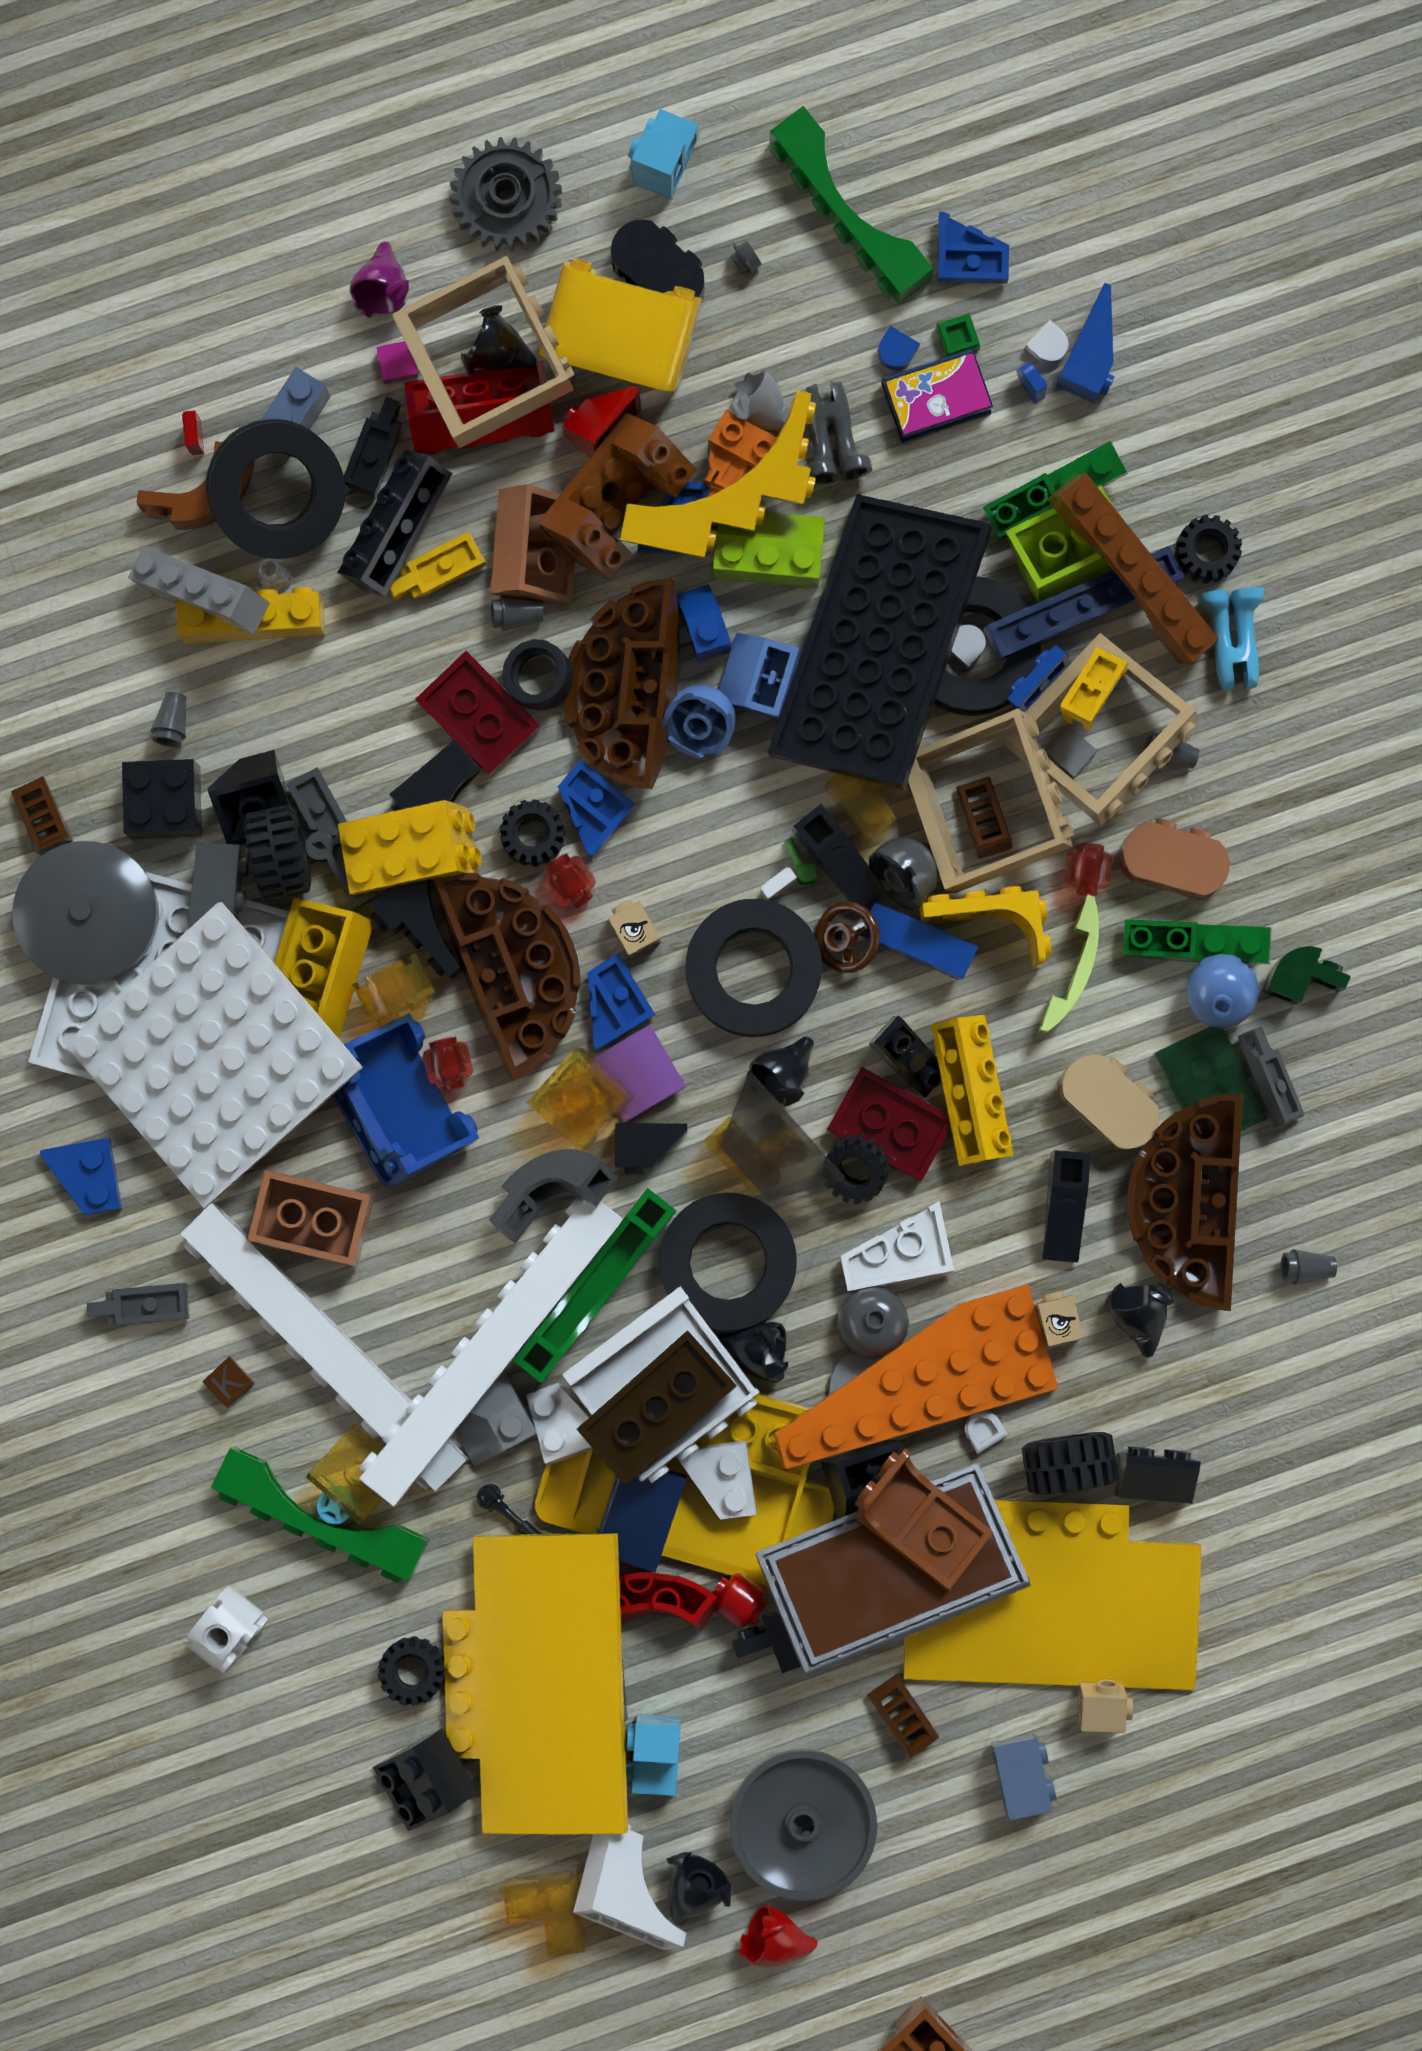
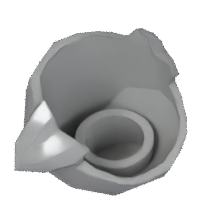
[729,370,789,432]

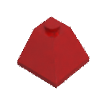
[562,386,641,457]

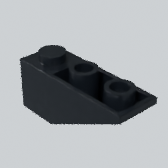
[792,804,887,908]
[1042,1150,1091,1263]

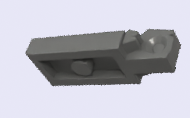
[1238,1027,1304,1128]
[86,1283,190,1326]

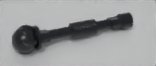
[477,1484,542,1534]

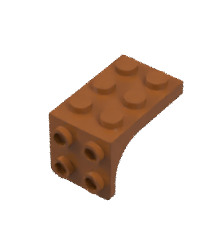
[854,1448,994,1592]

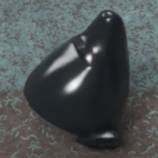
[461,305,537,376]
[746,1036,814,1107]
[1107,1282,1174,1358]
[718,1322,789,1383]
[666,1852,731,1926]

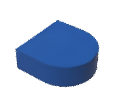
[878,326,920,370]
[1016,362,1047,404]

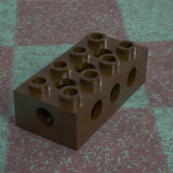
[576,1330,737,1486]

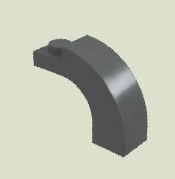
[489,1149,618,1243]

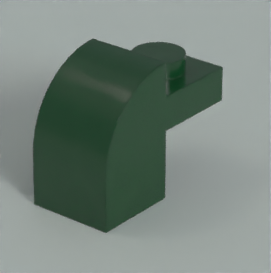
[1262,946,1351,1005]

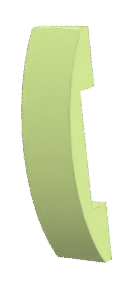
[1038,895,1099,1035]

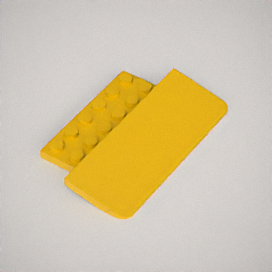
[535,1394,835,1586]

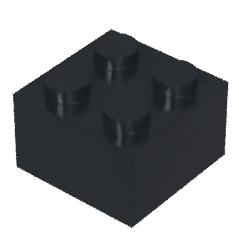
[122,759,202,839]

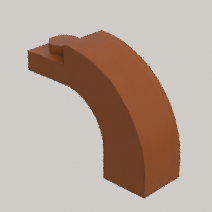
[137,441,254,530]

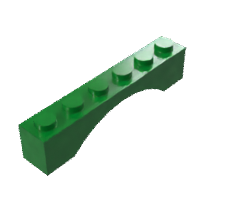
[769,106,934,304]
[513,1188,677,1383]
[211,1446,430,1584]

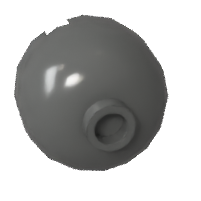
[869,837,939,910]
[836,1287,909,1360]

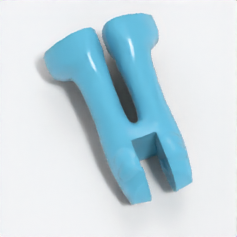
[1197,587,1265,691]

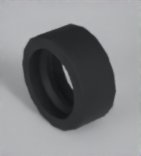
[502,639,574,711]

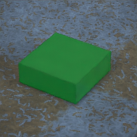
[935,313,981,357]

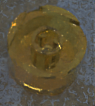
[352,953,435,1027]

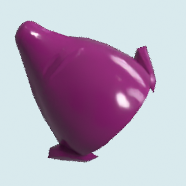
[350,241,409,318]

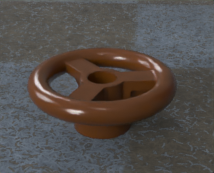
[815,902,880,973]

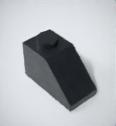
[615,1123,688,1175]

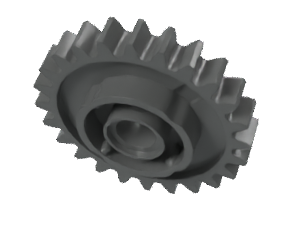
[449,137,562,252]

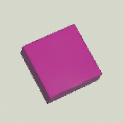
[377,341,419,384]

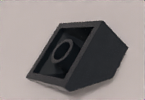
[208,750,291,845]

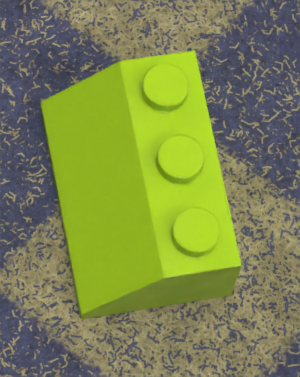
[1005,485,1113,604]
[713,512,825,588]

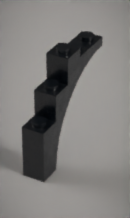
[369,740,480,979]

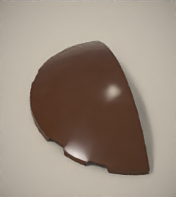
[563,578,680,789]
[433,873,581,1081]
[1127,1094,1243,1311]

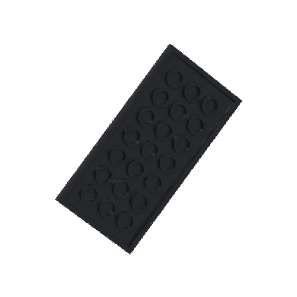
[767,494,992,790]

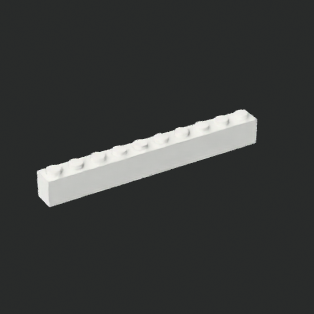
[358,1197,623,1507]
[180,1203,469,1491]

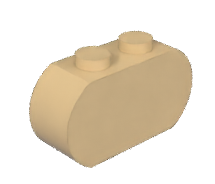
[1059,1054,1160,1150]

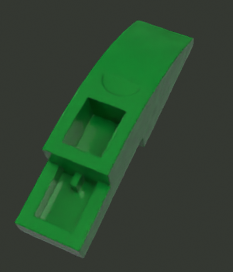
[983,441,1128,539]
[1123,919,1272,965]

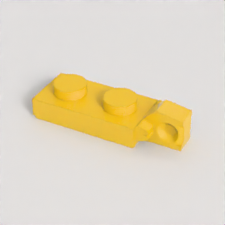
[389,532,486,601]

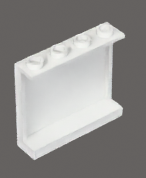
[562,1286,760,1483]

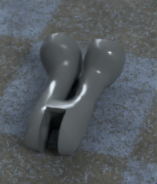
[806,381,872,484]

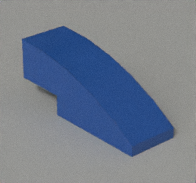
[860,903,978,980]

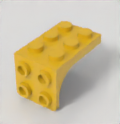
[338,800,482,895]
[918,886,1052,970]

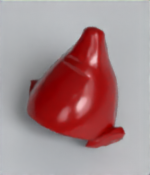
[739,1904,818,1967]

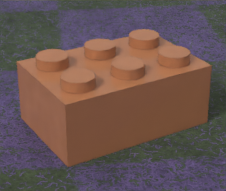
[247,1170,375,1267]

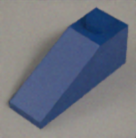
[1057,282,1115,404]

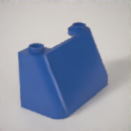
[332,1013,479,1189]

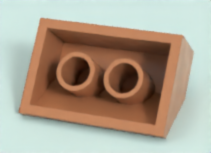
[490,484,575,605]

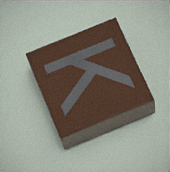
[202,1356,255,1408]

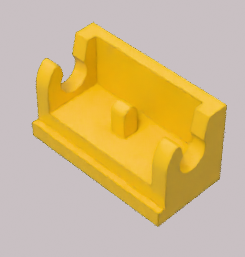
[1060,647,1128,731]

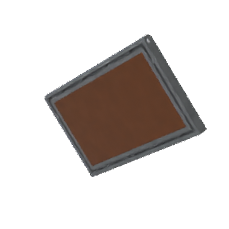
[755,1463,1031,1678]

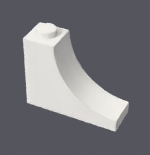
[573,1824,686,1950]

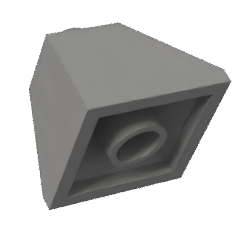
[456,1370,537,1467]

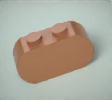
[1119,819,1230,900]

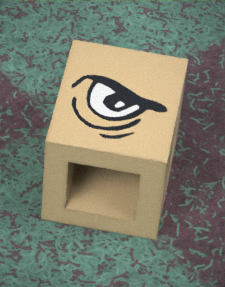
[608,900,661,959]
[1035,1290,1084,1347]

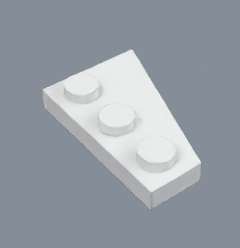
[840,1201,954,1294]

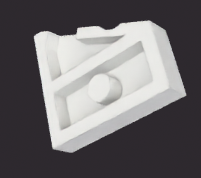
[526,1383,593,1464]
[677,1440,757,1520]

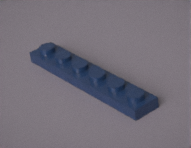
[983,546,1185,661]

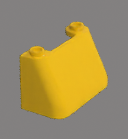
[538,258,702,391]

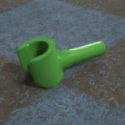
[784,838,817,885]

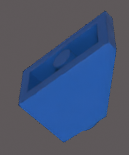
[676,584,731,662]

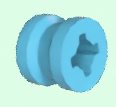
[317,1486,356,1524]

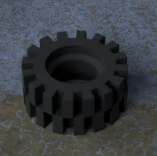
[1175,515,1242,584]
[500,799,565,867]
[378,1636,445,1706]

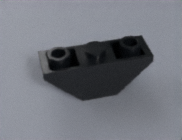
[868,1015,942,1098]

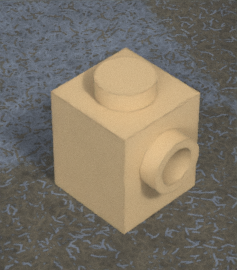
[1078,1679,1133,1733]

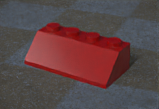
[405,360,555,454]

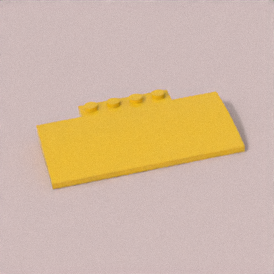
[903,1499,1201,1690]
[443,1533,628,1835]

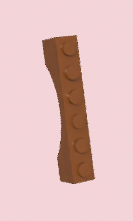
[1047,473,1219,664]

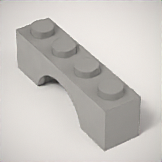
[128,546,270,635]

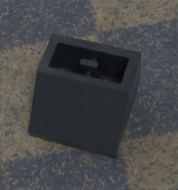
[821,1439,904,1519]
[1115,1446,1201,1504]
[372,1729,478,1831]

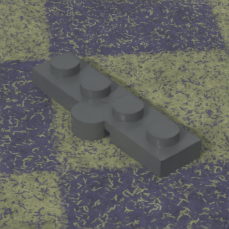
[286,767,385,910]

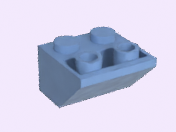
[719,632,802,720]

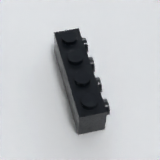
[337,450,453,597]

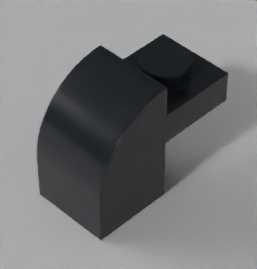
[733,1612,801,1674]

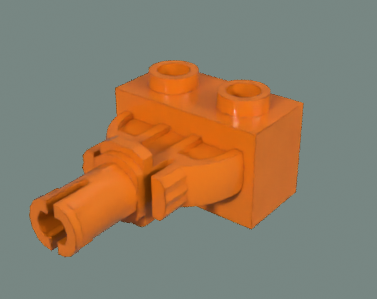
[704,410,777,528]

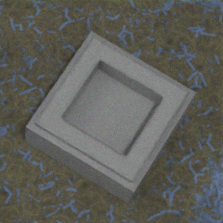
[1047,727,1097,779]

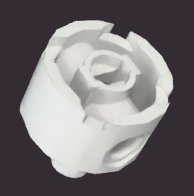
[183,1585,269,1674]

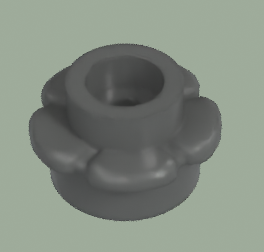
[731,241,762,275]

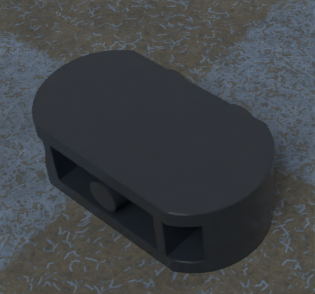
[611,220,705,304]

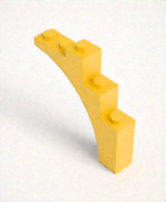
[619,390,816,558]

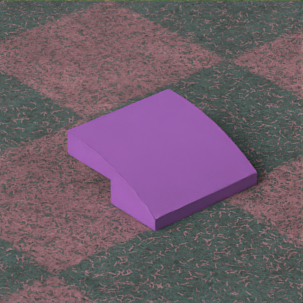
[589,1025,686,1123]

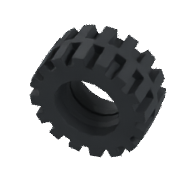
[822,1134,890,1204]

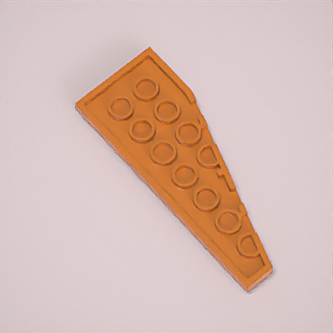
[773,1284,1059,1469]

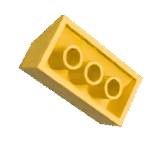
[274,897,374,1039]

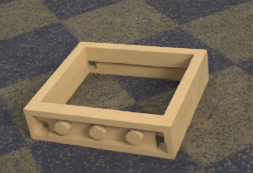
[392,256,575,448]
[1003,633,1198,826]
[908,709,1074,893]

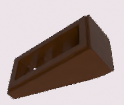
[11,776,74,856]
[956,776,1012,859]
[867,1673,939,1758]

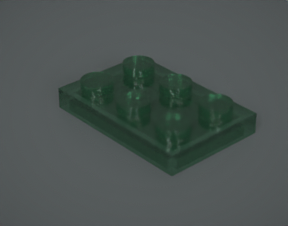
[1154,1026,1267,1131]

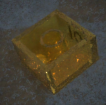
[527,1048,635,1151]

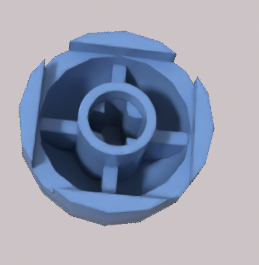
[662,685,736,758]
[1186,954,1259,1028]

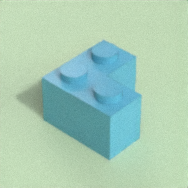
[628,109,699,200]
[626,1714,681,1796]

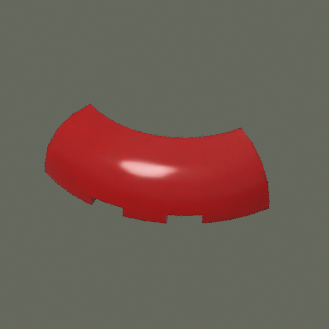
[619,1572,719,1631]

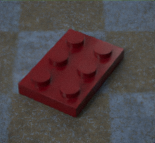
[415,651,541,777]
[827,1067,951,1182]

